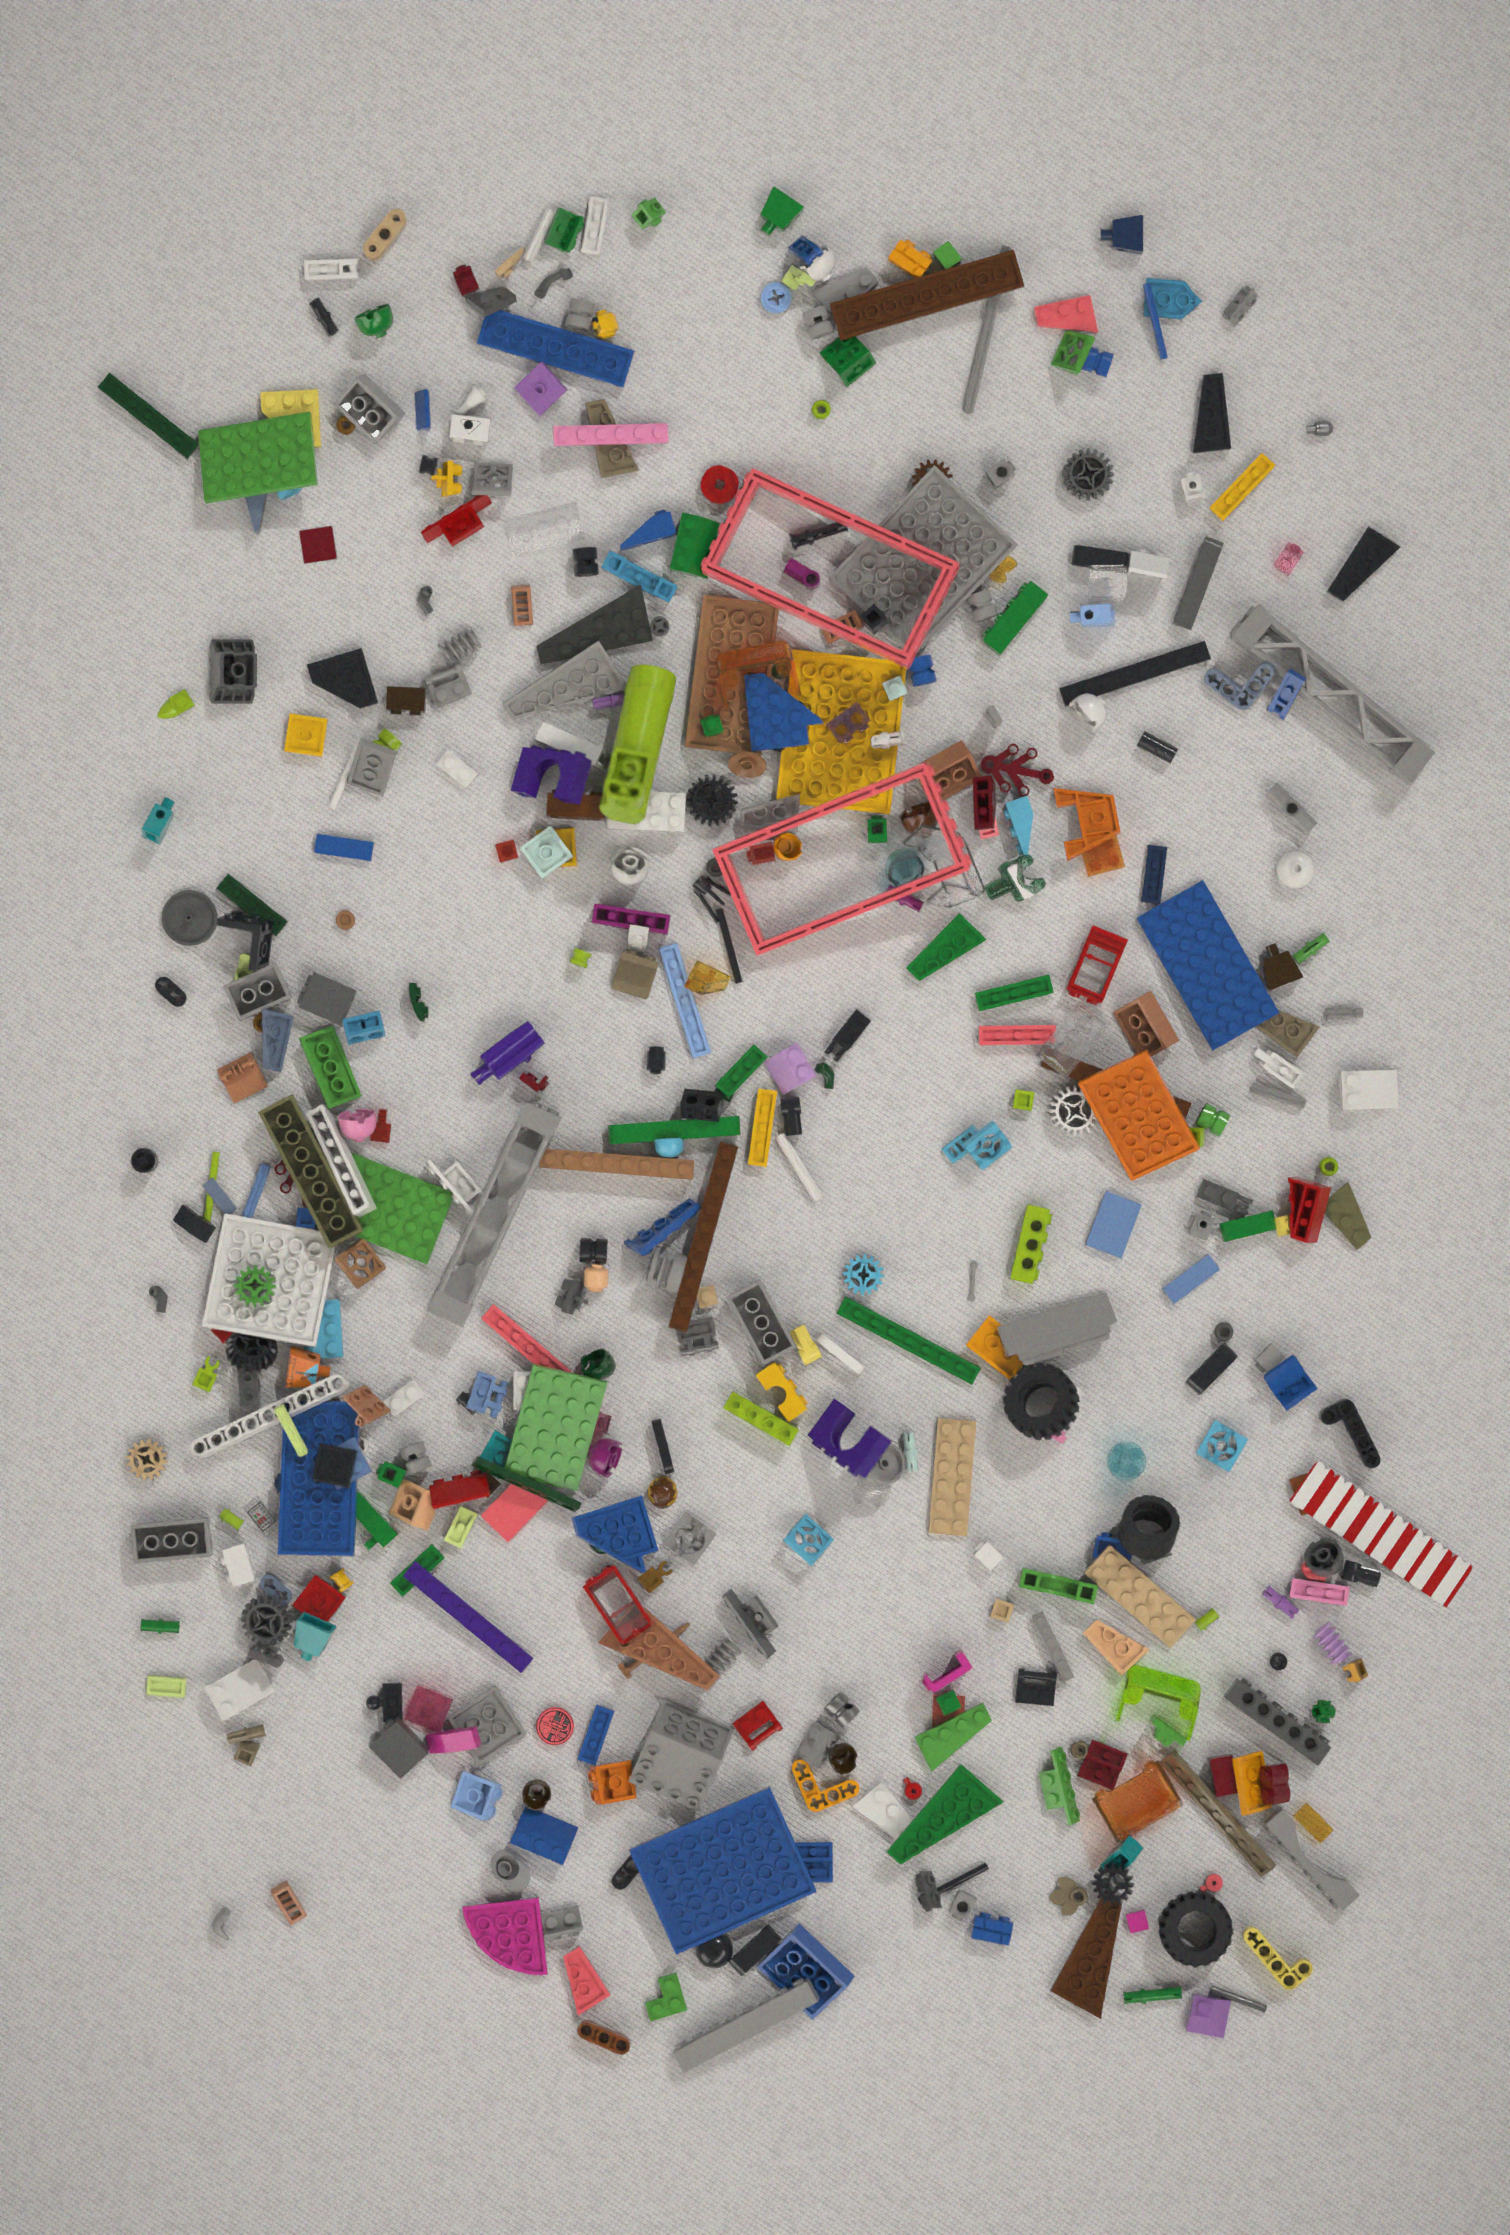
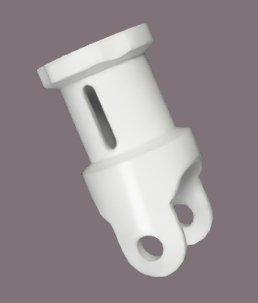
[871,729,906,749]

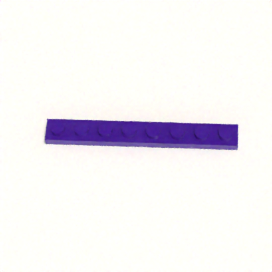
[403,1561,534,1673]

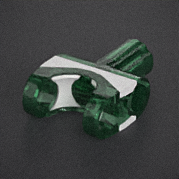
[985,855,1046,902]

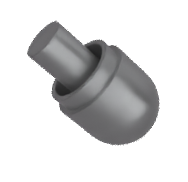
[1306,421,1333,437]

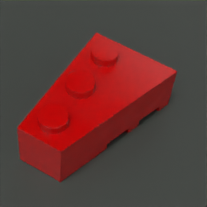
[1288,1177,1331,1243]

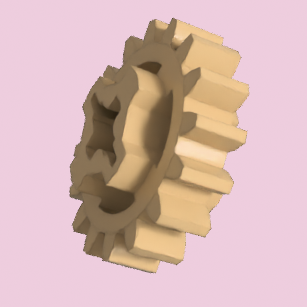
[126,1439,168,1480]

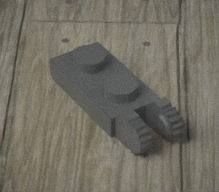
[1196,1179,1253,1215]

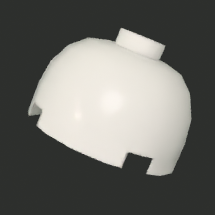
[797,245,836,281]
[1069,693,1107,732]
[611,847,649,885]
[1276,851,1315,889]

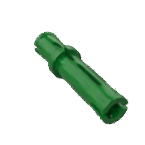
[1123,1986,1182,2004]

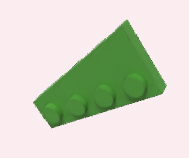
[914,1702,992,1772]

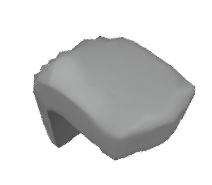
[212,1907,231,1941]

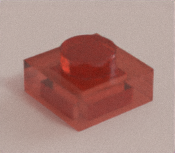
[495,839,519,863]

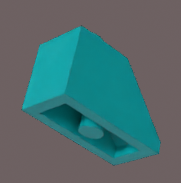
[1100,1835,1144,1875]

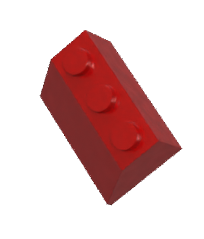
[429,1470,491,1509]

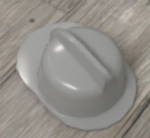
[490,1850,531,1891]

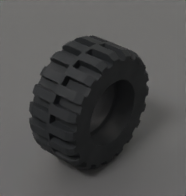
[1003,1363,1080,1440]
[1158,1891,1233,1968]

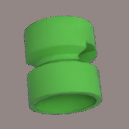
[1195,1103,1230,1137]

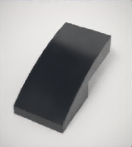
[173,1205,216,1243]

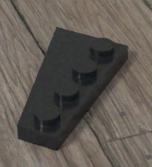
[1193,373,1231,454]
[1327,526,1400,602]

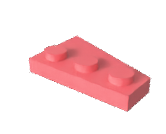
[1034,295,1098,333]

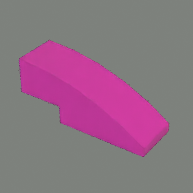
[425,1726,481,1754]

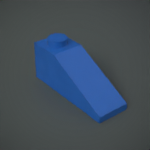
[620,509,677,551]

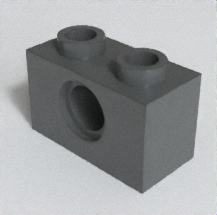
[237,1368,261,1407]

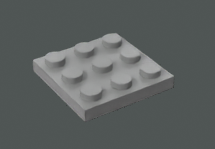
[447,1685,527,1766]

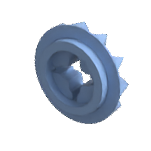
[761,283,791,313]

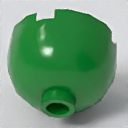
[354,304,393,338]

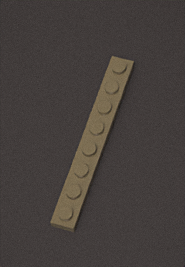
[1160,1750,1276,1877]

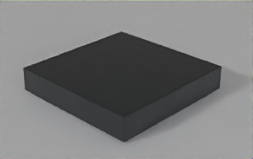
[312,1443,358,1489]

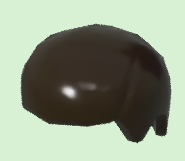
[828,1743,858,1774]
[522,1779,551,1811]

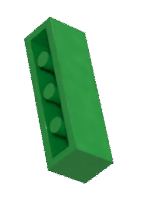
[982,581,1048,656]

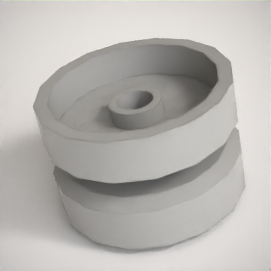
[858,1443,905,1487]

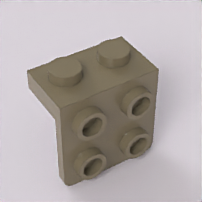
[612,949,659,999]

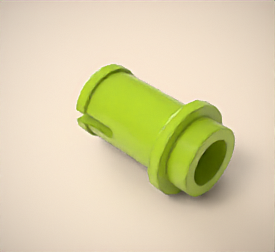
[219,1508,244,1530]
[1194,1608,1220,1631]

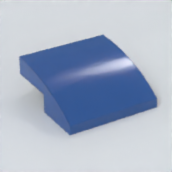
[795,1842,833,1883]

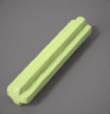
[275,1404,308,1457]

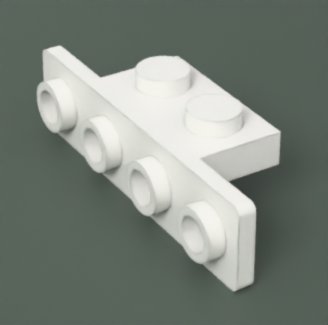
[426,1159,482,1218]

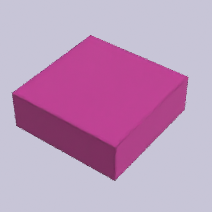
[1126,1910,1149,1933]

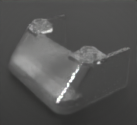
[903,824,985,908]

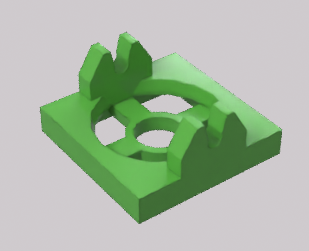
[1051,330,1095,376]
[1149,1715,1187,1747]

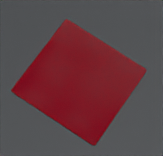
[299,526,337,564]

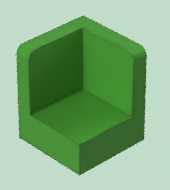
[933,241,962,270]

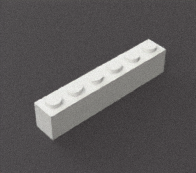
[306,1105,377,1217]

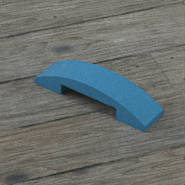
[601,551,678,603]

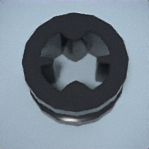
[1270,1653,1287,1670]

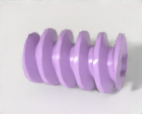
[1313,1621,1353,1664]

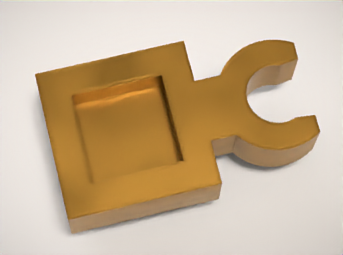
[637,1561,673,1593]

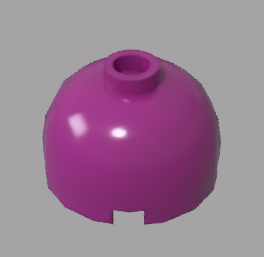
[588,1438,622,1478]

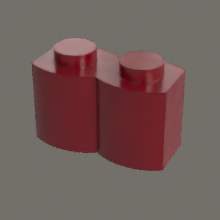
[1259,1763,1291,1805]

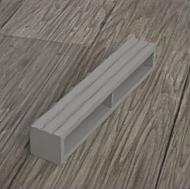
[1032,1611,1074,1682]

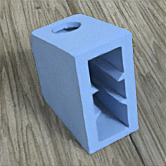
[1070,604,1115,627]

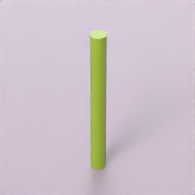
[204,1152,220,1222]

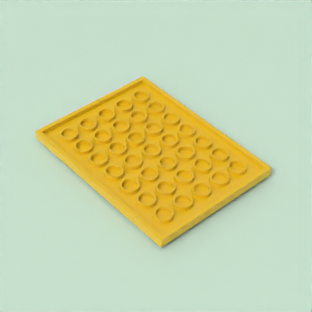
[776,649,906,815]

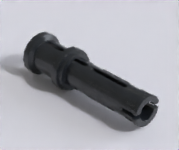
[789,522,848,550]

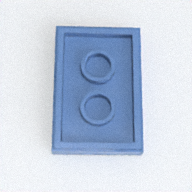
[1085,1191,1142,1258]

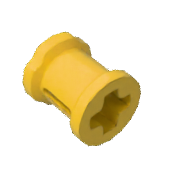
[329,1568,354,1593]

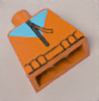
[285,1346,331,1387]

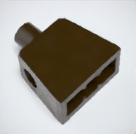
[1261,943,1303,991]

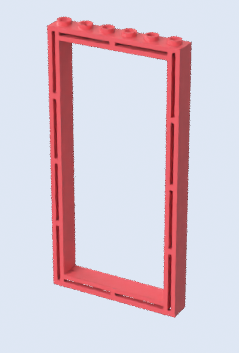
[701,468,960,669]
[712,761,972,956]

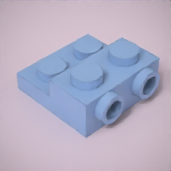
[450,1771,503,1821]

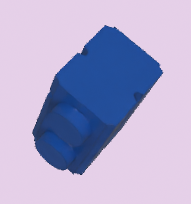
[971,1912,1014,1946]

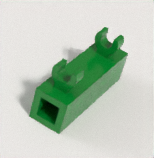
[356,1488,399,1551]

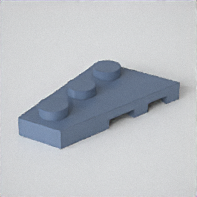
[262,1009,294,1072]

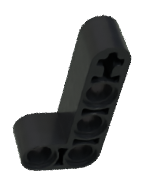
[1319,1399,1381,1468]

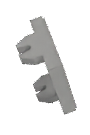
[472,463,513,496]
[663,1512,716,1565]

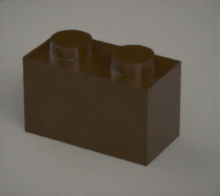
[386,686,426,716]

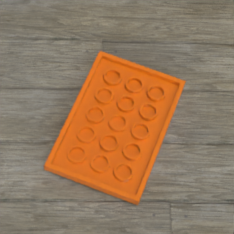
[1078,1049,1200,1181]

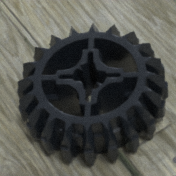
[686,774,738,826]
[225,1333,278,1373]

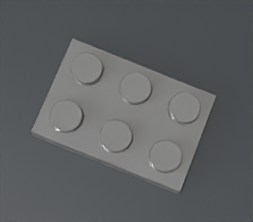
[347,738,397,797]

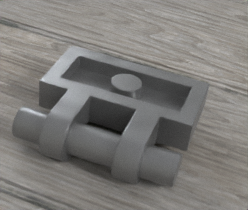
[676,1316,719,1356]
[247,1645,284,1668]

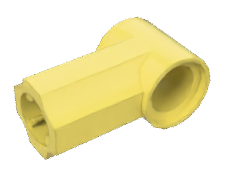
[790,1324,822,1366]

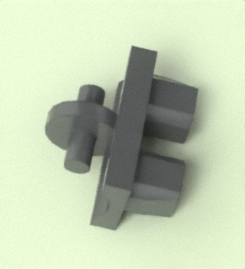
[555,1279,589,1315]

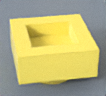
[1274,1215,1290,1237]

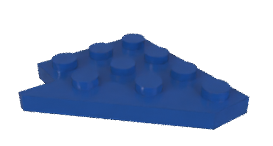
[744,673,824,752]
[571,1495,659,1573]

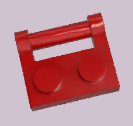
[732,1700,784,1751]

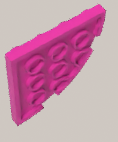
[462,1897,548,1975]

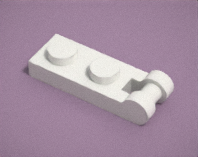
[304,259,359,281]

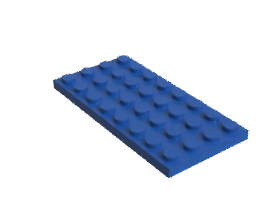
[1136,880,1279,1051]
[278,1401,360,1556]

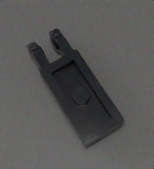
[825,1009,871,1062]

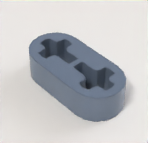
[260,1574,292,1605]

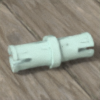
[902,1432,919,1472]

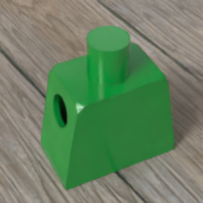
[760,187,804,236]

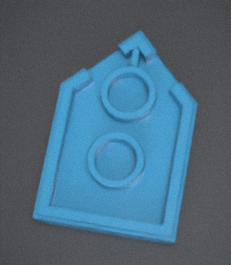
[1143,278,1202,319]

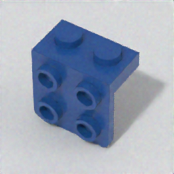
[1263,1355,1318,1411]

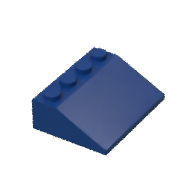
[757,1923,855,2020]

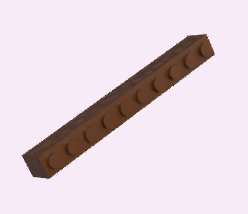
[668,1142,738,1333]

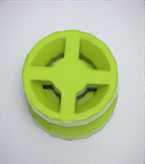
[569,948,592,969]

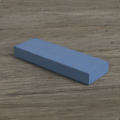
[1162,1254,1220,1304]

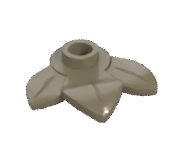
[1049,1877,1088,1916]

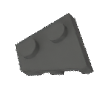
[465,288,517,317]

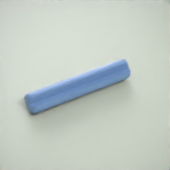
[242,1163,271,1218]

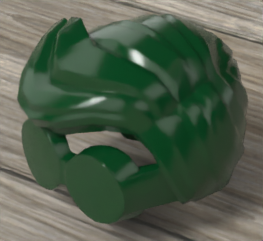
[580,1348,616,1380]

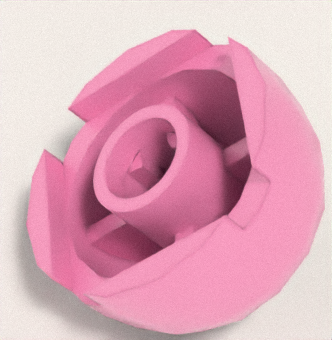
[338,1109,376,1142]

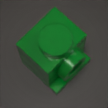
[700,714,724,738]
[867,815,887,843]
[376,1461,407,1488]

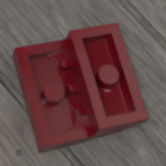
[1077,1739,1128,1791]

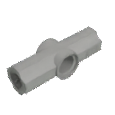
[1265,783,1317,835]

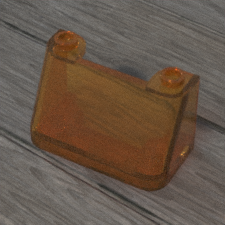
[1092,1760,1183,1843]

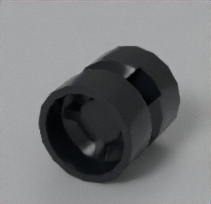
[572,547,599,577]
[131,1148,158,1173]
[579,1238,608,1263]

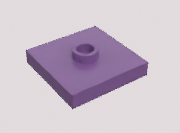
[514,361,568,416]

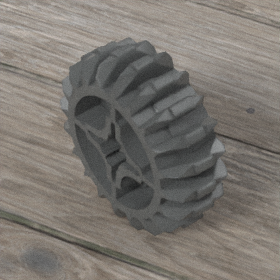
[1062,448,1114,501]
[241,1594,293,1646]

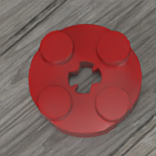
[700,465,739,504]

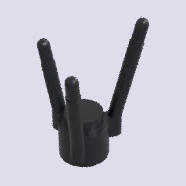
[692,875,731,923]

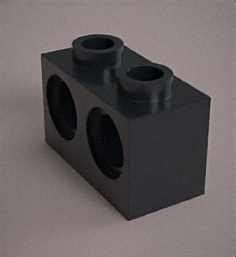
[680,1089,723,1122]

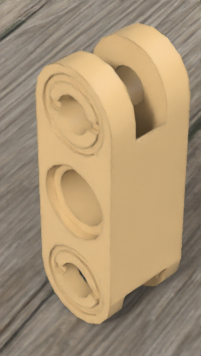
[363,209,407,261]

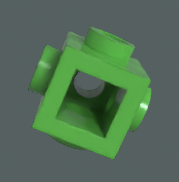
[631,198,666,230]

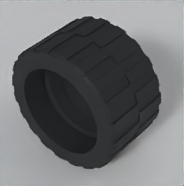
[1118,1495,1180,1560]

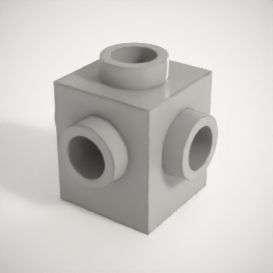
[1188,1210,1217,1240]

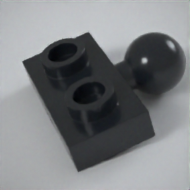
[366,1683,403,1722]

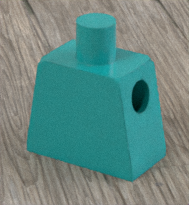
[142,797,175,845]
[294,1612,337,1661]

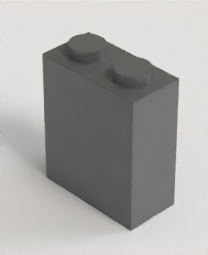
[297,972,357,1026]
[368,1716,429,1779]

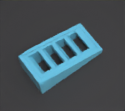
[942,1124,980,1164]

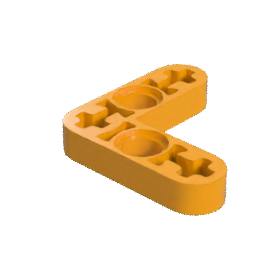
[792,1758,860,1812]

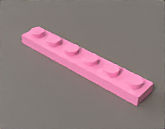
[553,423,668,446]

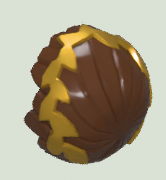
[648,1476,678,1509]

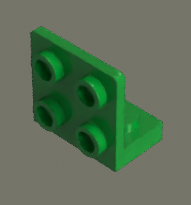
[819,337,876,387]

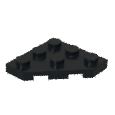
[307,648,379,709]

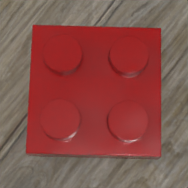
[292,1574,346,1622]

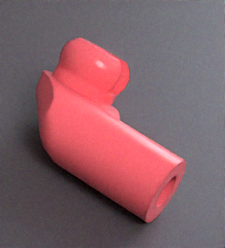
[1301,1561,1326,1582]

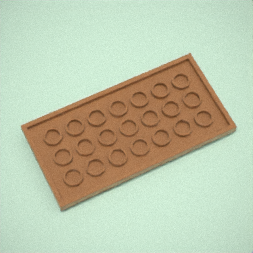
[685,595,779,756]

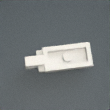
[1253,1048,1304,1089]

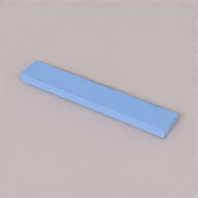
[659,943,711,1058]

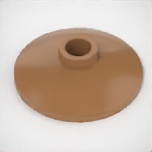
[728,752,766,778]

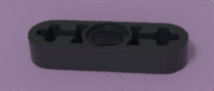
[651,1418,675,1475]
[612,1842,644,1890]

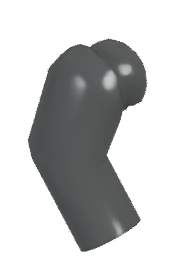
[149,1286,168,1313]

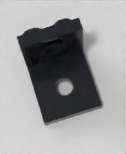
[217,911,274,971]

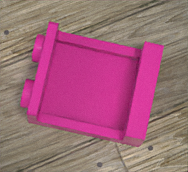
[922,1649,973,1693]

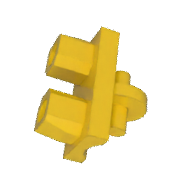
[431,460,462,497]

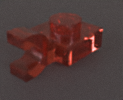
[370,1109,392,1143]

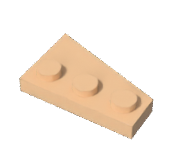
[1082,1620,1150,1675]

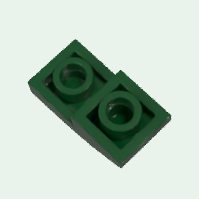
[409,983,429,1022]

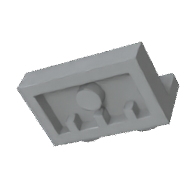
[541,1906,583,1941]

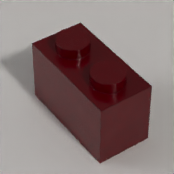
[1208,1753,1238,1797]

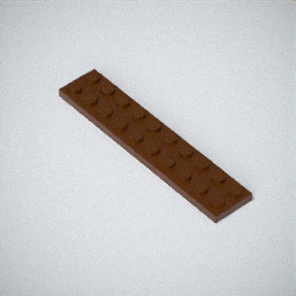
[830,250,1025,341]

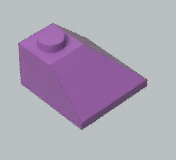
[1186,1993,1231,2038]

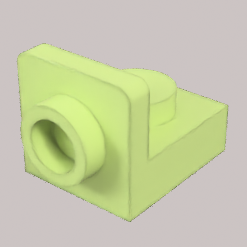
[782,265,816,291]

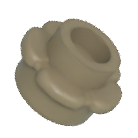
[1071,1740,1089,1760]

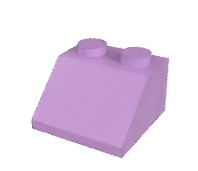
[764,1043,816,1095]

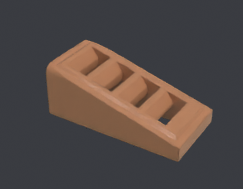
[511,585,533,626]
[821,610,863,645]
[271,1881,307,1926]

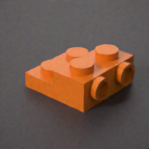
[588,1760,637,1805]

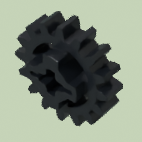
[1092,1862,1135,1905]

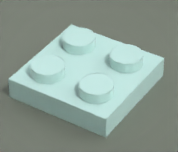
[520,825,573,879]

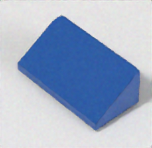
[414,389,431,430]

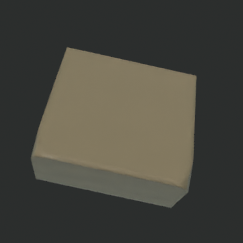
[234,1740,260,1767]

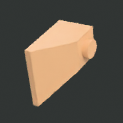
[389,1478,435,1531]

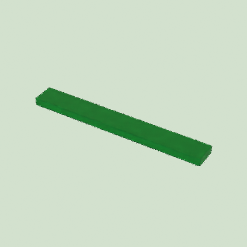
[836,1297,981,1385]

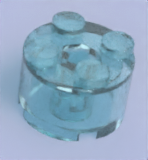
[1107,1441,1147,1481]

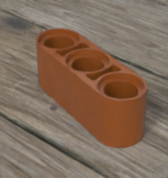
[578,2020,631,2055]

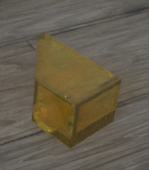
[684,960,731,995]

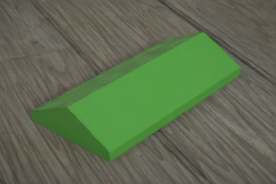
[299,1025,362,1109]

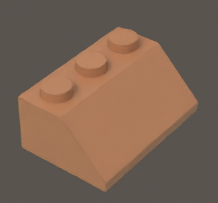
[917,740,981,802]
[1113,991,1180,1057]

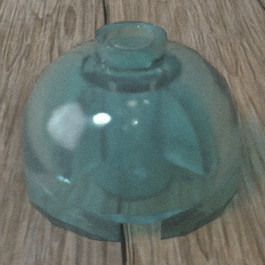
[885,848,924,886]

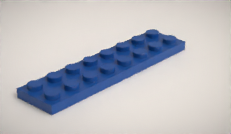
[477,310,635,388]

